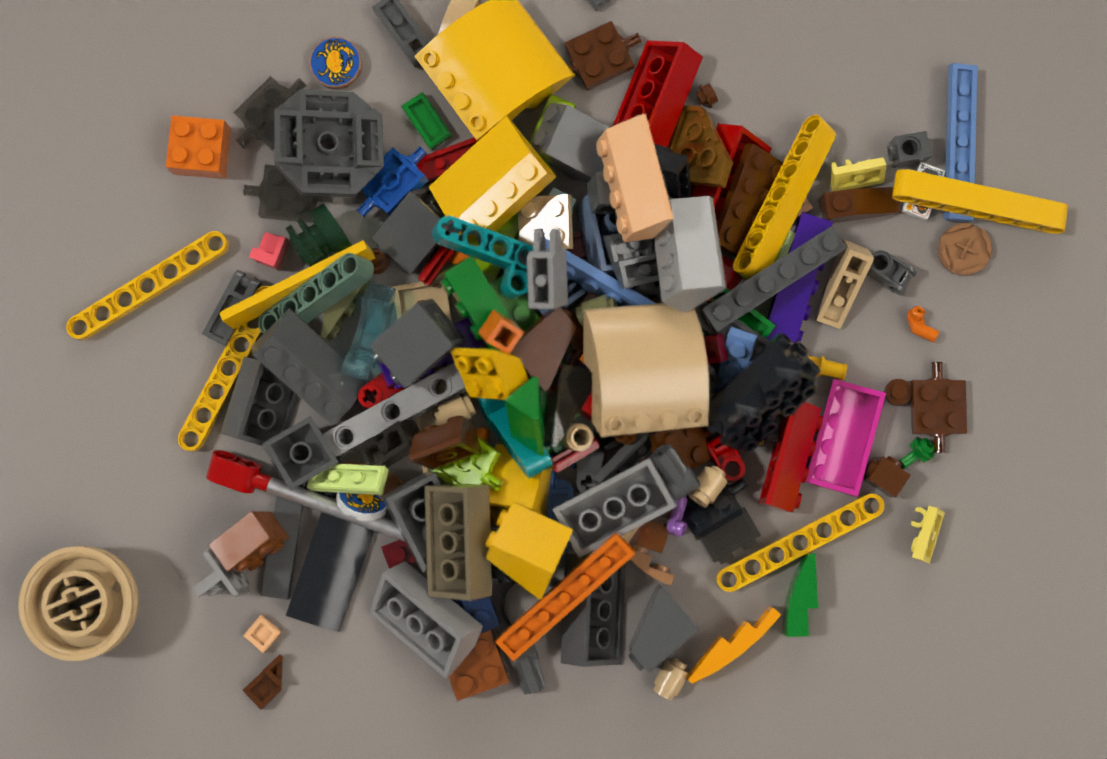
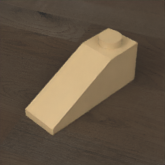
[815,240,874,329]

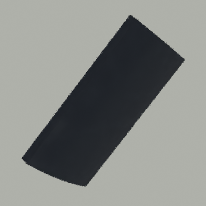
[285,512,374,632]

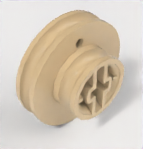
[18,546,139,661]

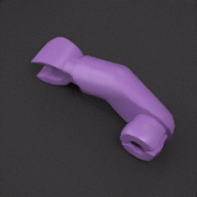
[667,496,688,537]

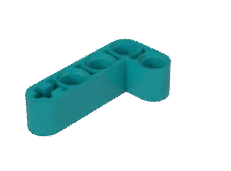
[432,216,533,299]
[476,398,553,479]

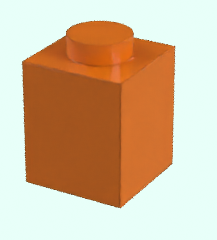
[479,309,524,354]

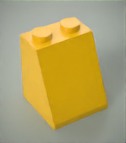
[485,444,552,526]
[485,501,573,599]

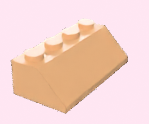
[597,114,674,242]

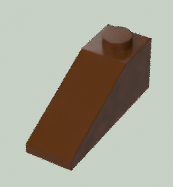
[819,187,902,224]

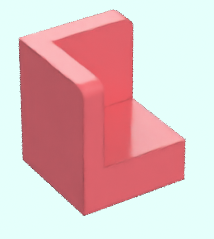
[249,232,290,271]

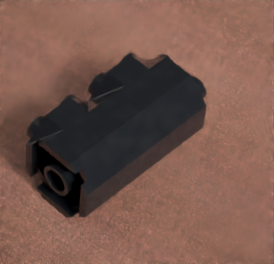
[706,332,821,452]

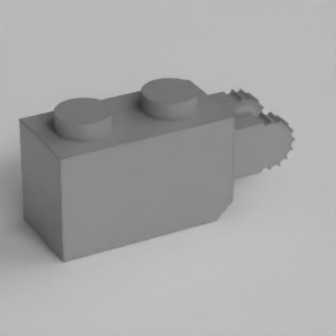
[527,228,568,309]

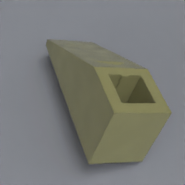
[321,277,373,343]

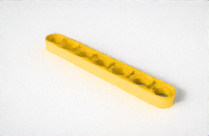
[66,231,229,340]
[178,286,270,451]
[716,494,884,592]

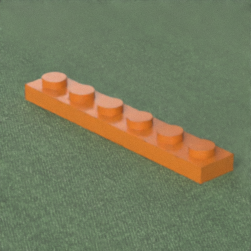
[495,531,635,662]

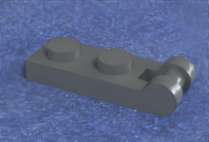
[372,0,429,68]
[202,270,262,346]

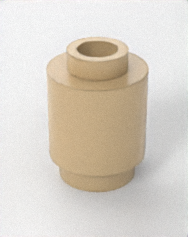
[434,394,476,425]
[560,423,593,451]
[689,466,727,508]
[653,657,690,700]

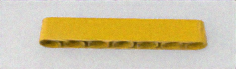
[733,114,836,280]
[892,169,1068,234]

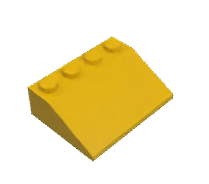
[429,116,557,246]

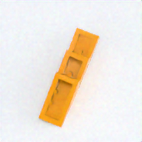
[687,606,781,684]

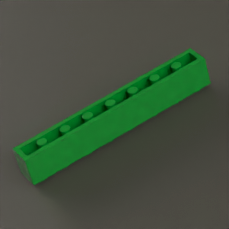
[440,256,577,455]

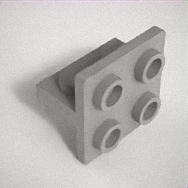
[193,549,250,598]

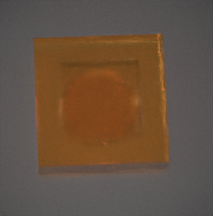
[636,521,669,553]

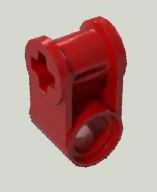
[358,373,409,410]
[706,435,745,482]

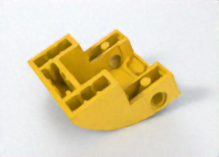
[415,0,575,140]

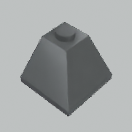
[262,416,338,490]

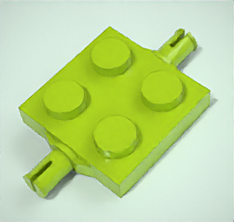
[430,436,503,491]

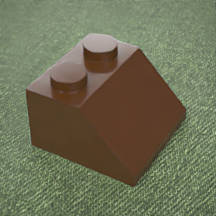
[409,416,482,470]

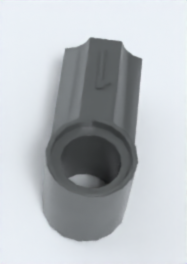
[650,444,701,501]
[509,644,546,695]

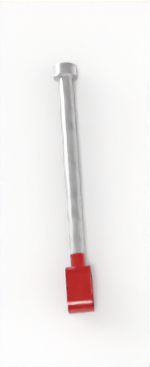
[206,450,405,542]

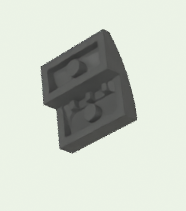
[604,233,659,289]

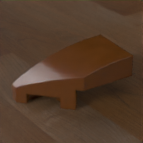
[243,654,283,710]

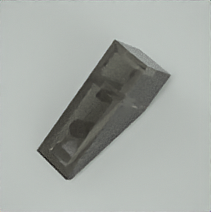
[544,364,592,448]

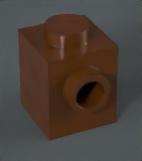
[863,456,911,498]

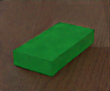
[401,92,452,151]

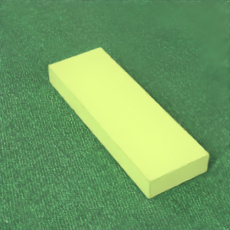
[307,464,389,495]

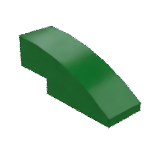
[783,553,818,637]

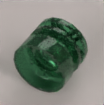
[286,203,352,267]

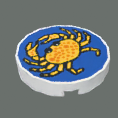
[336,493,388,521]

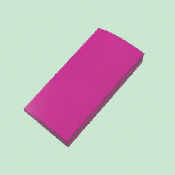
[806,379,886,498]

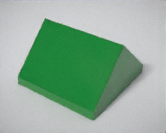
[505,377,544,456]

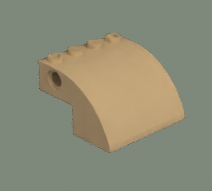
[583,303,709,437]

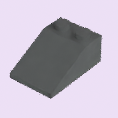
[381,471,441,572]

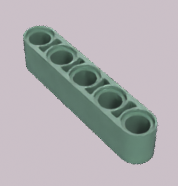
[258,253,374,333]

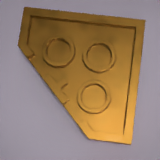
[668,105,733,188]

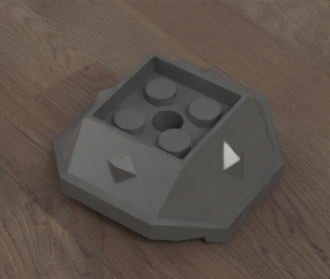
[273,89,384,197]

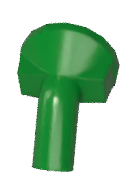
[898,437,935,469]

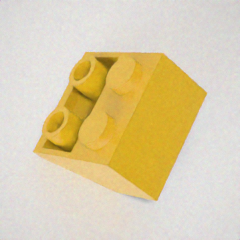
[450,348,529,400]

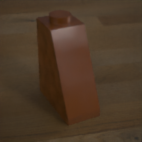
[509,307,576,392]

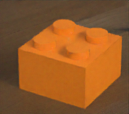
[166,115,231,179]

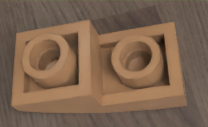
[630,544,675,586]

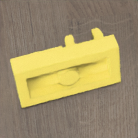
[830,157,886,192]
[911,506,945,564]

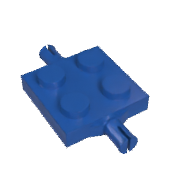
[356,146,429,217]

